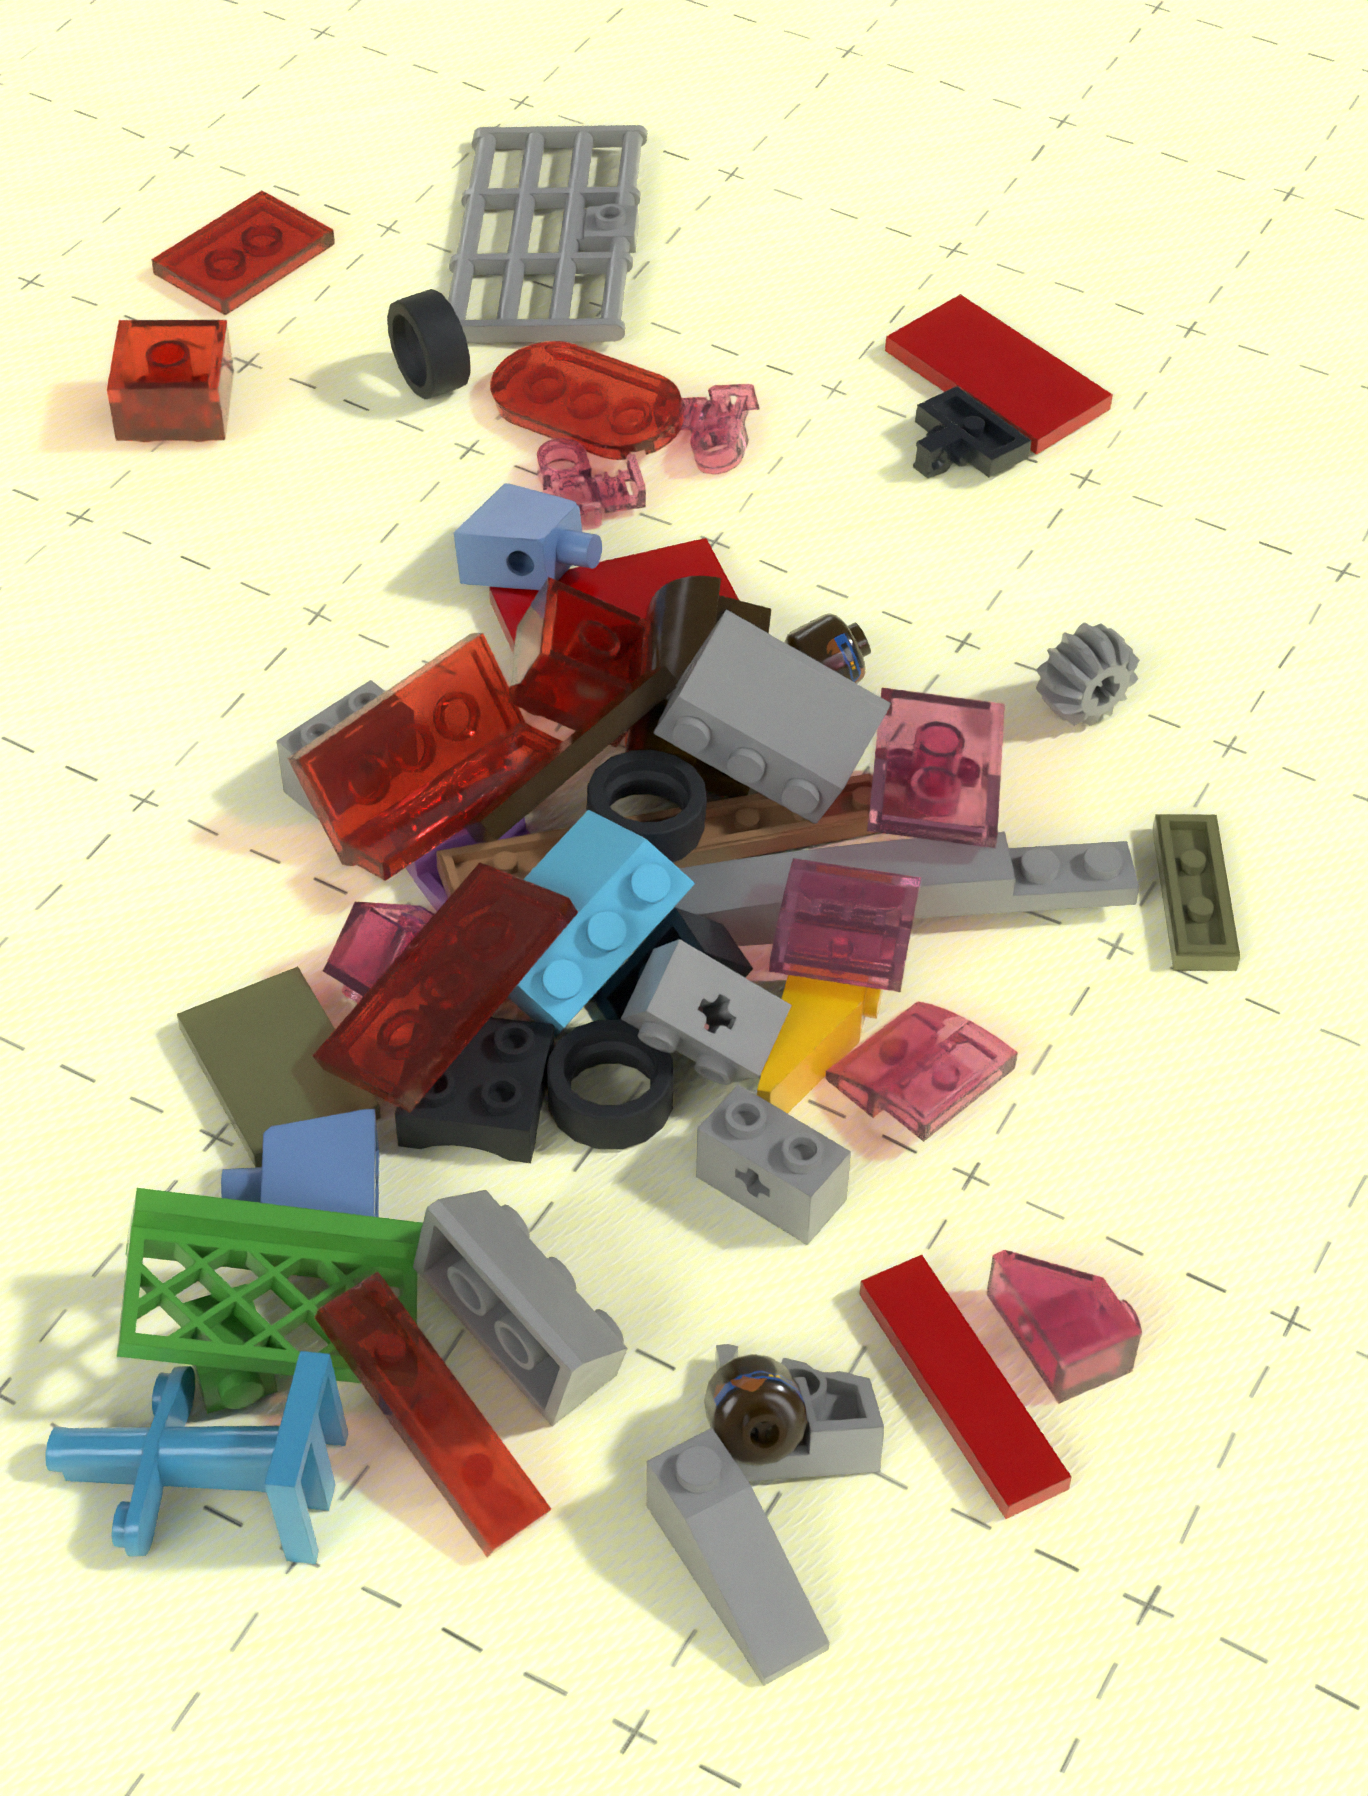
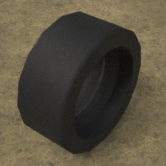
[387,289,471,400]
[586,750,707,863]
[547,1020,674,1149]

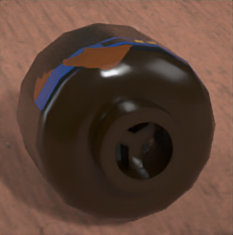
[784,613,871,684]
[704,1354,808,1466]

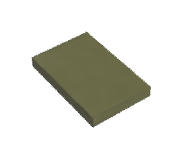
[177,966,381,1167]

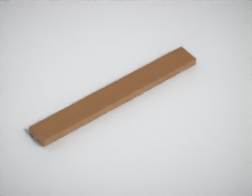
[436,766,933,912]

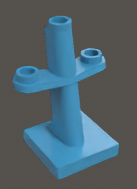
[45,1351,349,1564]

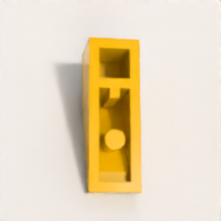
[757,938,884,1113]

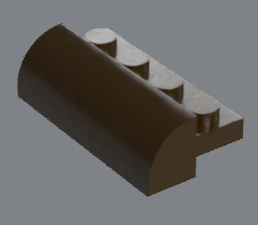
[625,576,772,798]

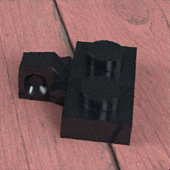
[913,386,1031,479]

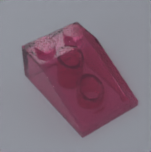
[867,687,1005,848]

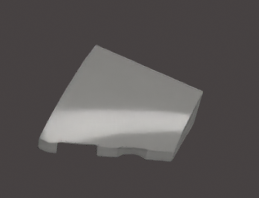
[715,1344,884,1481]

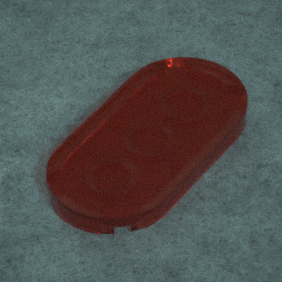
[490,341,684,460]

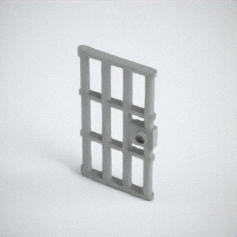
[448,125,648,343]

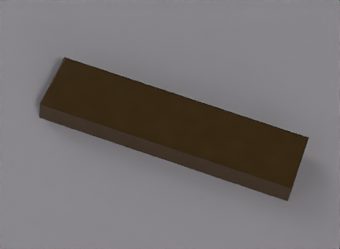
[463,665,678,843]

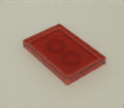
[151,190,335,316]

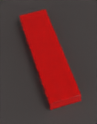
[859,1254,1072,1519]

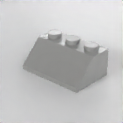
[654,610,891,824]
[413,1190,628,1426]

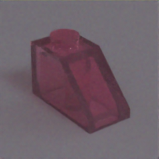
[323,901,470,1008]
[986,1250,1142,1404]

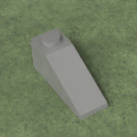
[646,1427,830,1686]

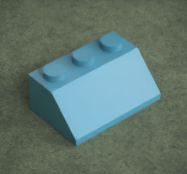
[457,810,695,1039]

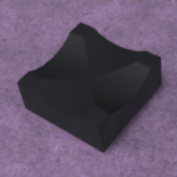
[394,1009,555,1164]

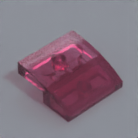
[769,858,922,992]
[825,1001,1018,1142]

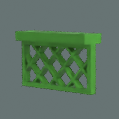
[116,1188,423,1389]

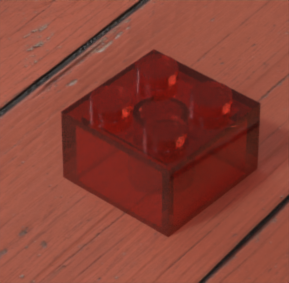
[107,319,234,442]
[508,577,653,748]

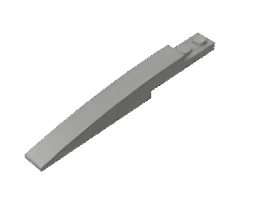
[498,831,1139,953]

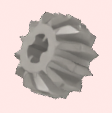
[1036,622,1140,727]

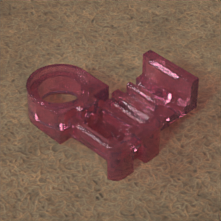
[653,383,760,474]
[537,438,646,530]

